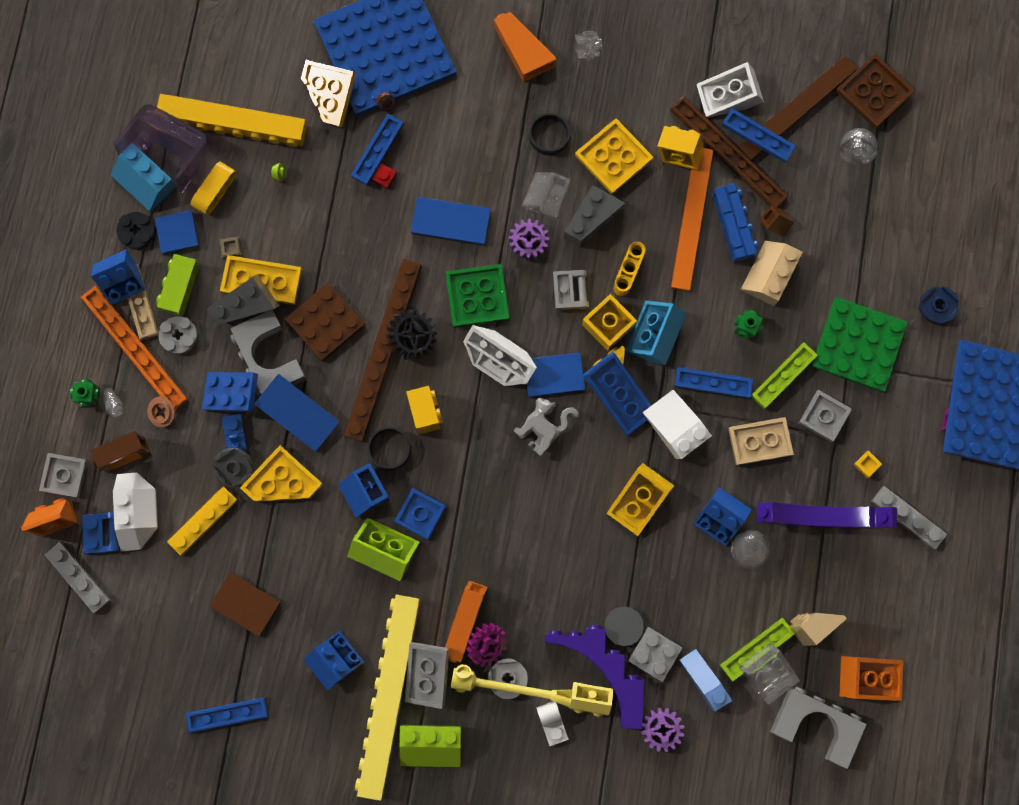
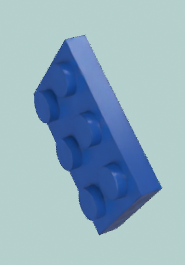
[202,372,258,412]

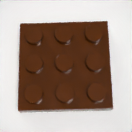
[836,53,915,129]
[285,283,365,362]

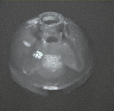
[839,128,878,164]
[731,530,771,569]

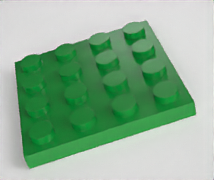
[811,296,907,393]

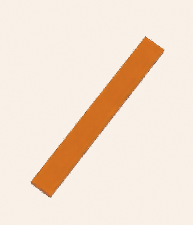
[671,148,713,292]
[81,286,189,410]

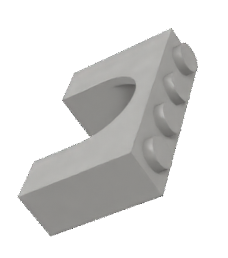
[230,310,307,396]
[770,687,866,769]

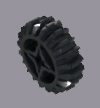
[386,309,437,361]

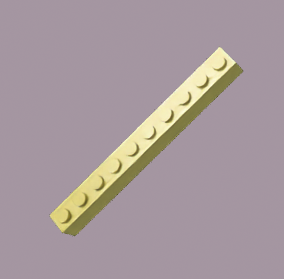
[355,595,420,801]

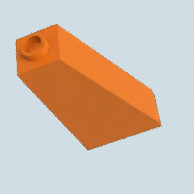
[494,12,556,82]
[445,581,488,663]

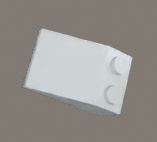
[697,62,764,118]
[642,390,712,459]

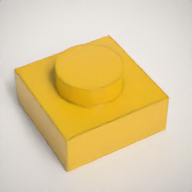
[853,450,882,478]

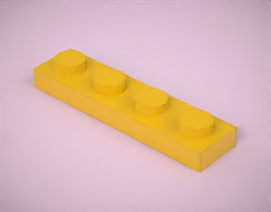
[167,486,238,556]

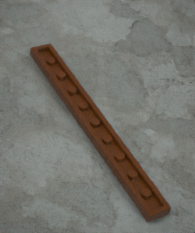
[343,259,421,442]

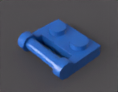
[83,512,119,554]

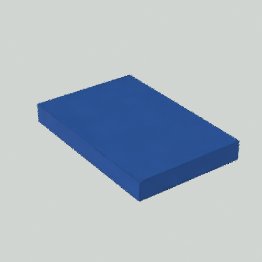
[527,352,585,398]

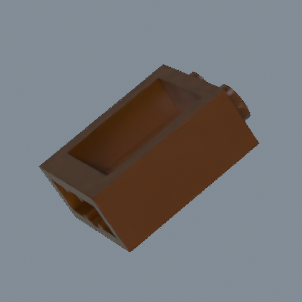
[91,431,151,473]

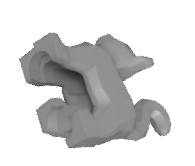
[514,398,579,457]

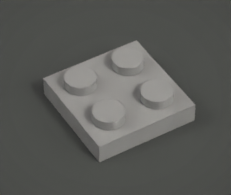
[799,390,852,442]
[39,453,88,498]
[628,627,682,682]

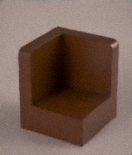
[760,204,794,236]

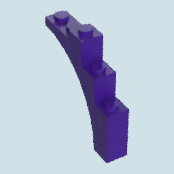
[545,625,644,729]

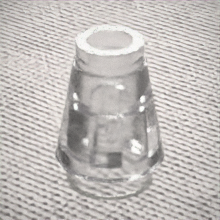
[102,388,125,418]

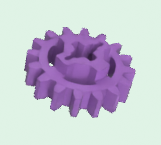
[509,218,549,260]
[641,708,685,752]

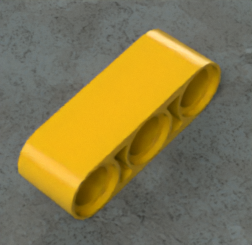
[190,161,237,215]
[613,242,646,297]

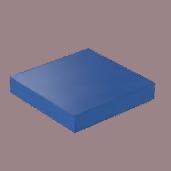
[155,210,200,255]
[394,488,447,540]

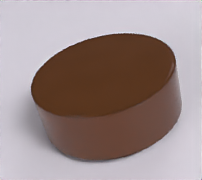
[376,92,395,112]

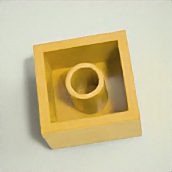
[657,126,705,170]
[582,294,637,351]
[406,386,443,435]

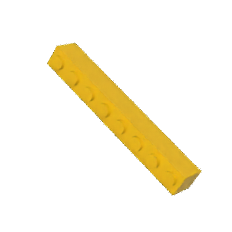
[155,94,308,147]

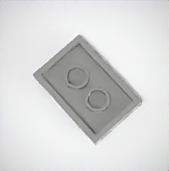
[405,642,449,709]

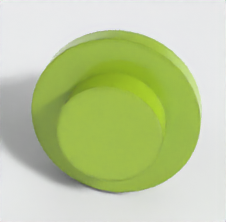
[271,163,287,182]

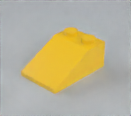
[606,463,675,536]

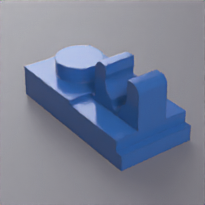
[222,414,248,452]

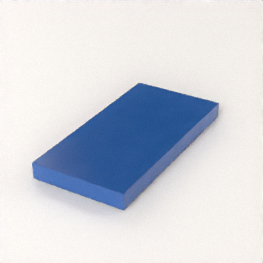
[411,197,491,246]
[582,352,652,436]
[254,374,339,452]

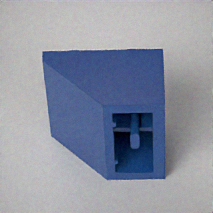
[91,250,145,305]
[338,463,390,518]
[693,488,751,546]
[303,631,364,691]

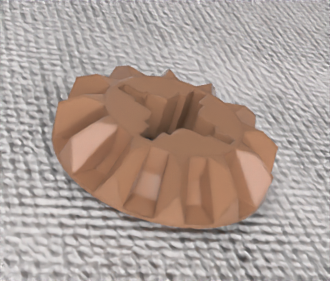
[147,397,176,427]

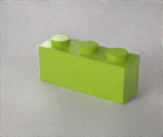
[156,254,200,317]

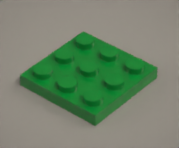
[446,264,509,328]

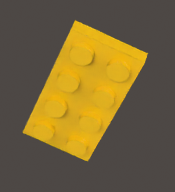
[220,255,302,305]

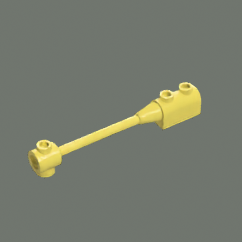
[451,665,613,717]

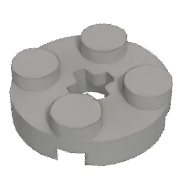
[159,316,198,355]
[488,659,528,699]

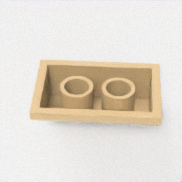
[740,241,803,306]
[790,613,847,646]

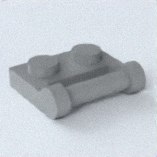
[553,270,589,310]

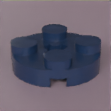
[918,287,959,325]

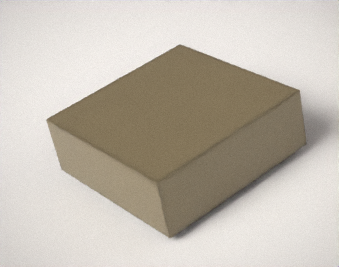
[220,237,242,259]

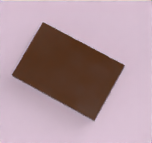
[209,572,281,637]

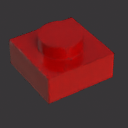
[371,163,397,189]

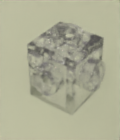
[575,31,603,59]

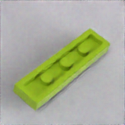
[751,342,818,409]
[720,618,795,681]

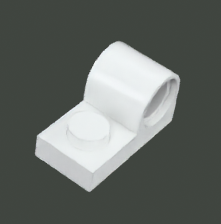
[536,701,569,746]

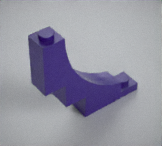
[757,502,897,530]

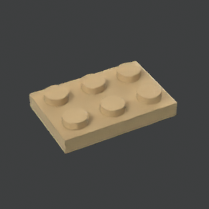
[728,417,794,466]

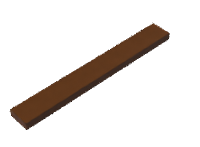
[738,55,858,161]
[670,96,788,207]

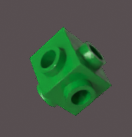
[734,310,763,340]
[70,379,100,408]

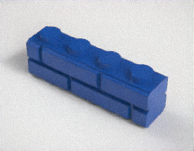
[712,183,759,263]

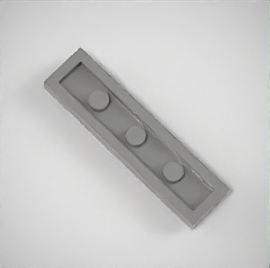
[871,486,947,550]
[45,542,111,614]

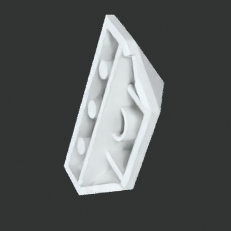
[463,325,537,386]
[113,472,158,552]

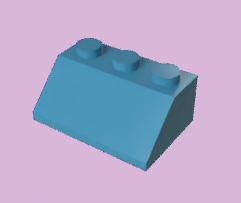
[111,143,177,212]
[625,300,686,365]

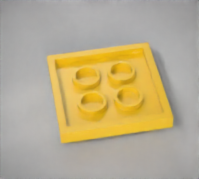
[575,118,654,195]

